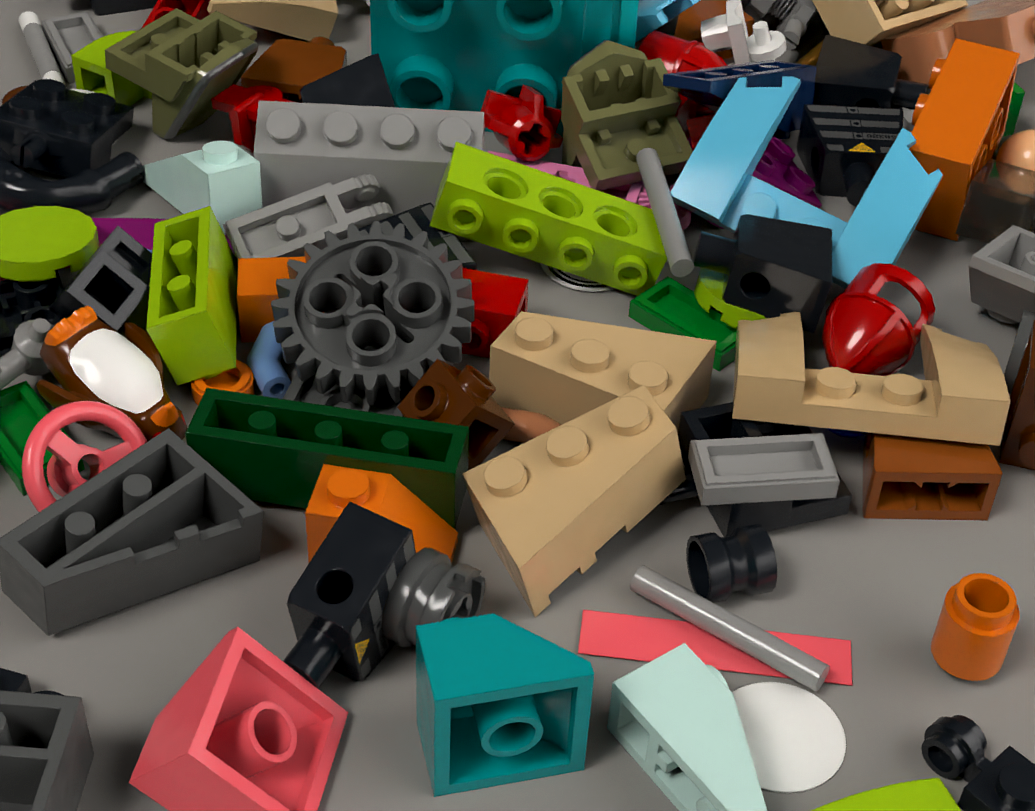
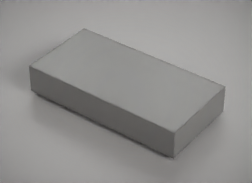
[41,12,102,83]
[688,433,840,506]

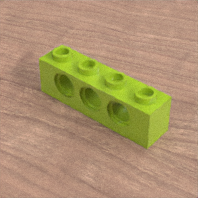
[430,142,667,296]

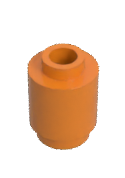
[931,573,1020,681]

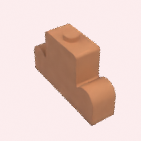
[881,0,1035,84]

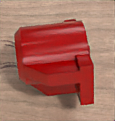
[211,84,294,153]
[481,85,563,162]

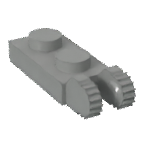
[223,174,394,261]

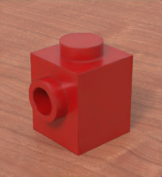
[462,268,529,358]

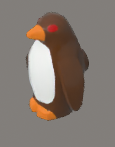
[36,306,187,442]

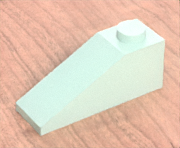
[140,141,262,235]
[607,643,767,811]

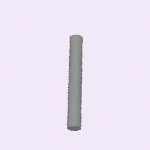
[636,148,694,277]
[630,565,830,691]

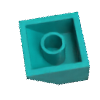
[416,613,594,797]

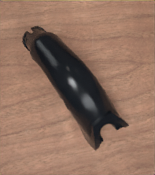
[0,147,144,215]

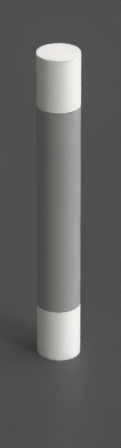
[19,11,67,88]

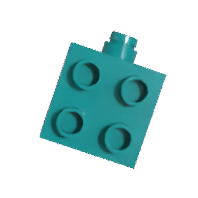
[370,0,639,137]

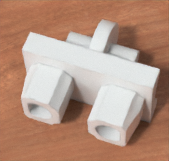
[701,0,787,66]

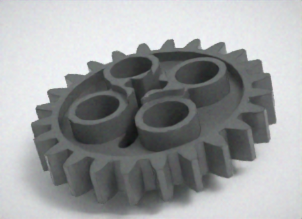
[271,221,475,405]

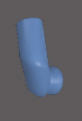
[246,321,291,399]

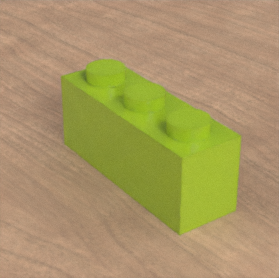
[146,206,237,385]

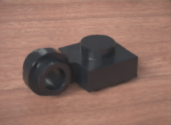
[921,715,1035,811]

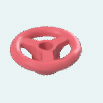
[22,401,147,512]

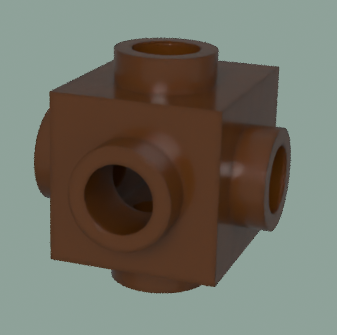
[397,358,515,470]

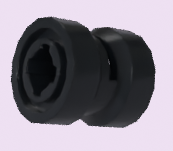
[686,524,777,603]

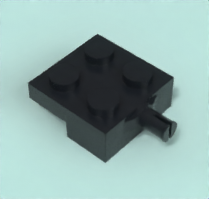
[0,79,134,178]
[660,402,852,537]

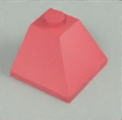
[128,627,349,811]

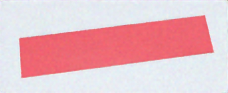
[578,609,852,686]

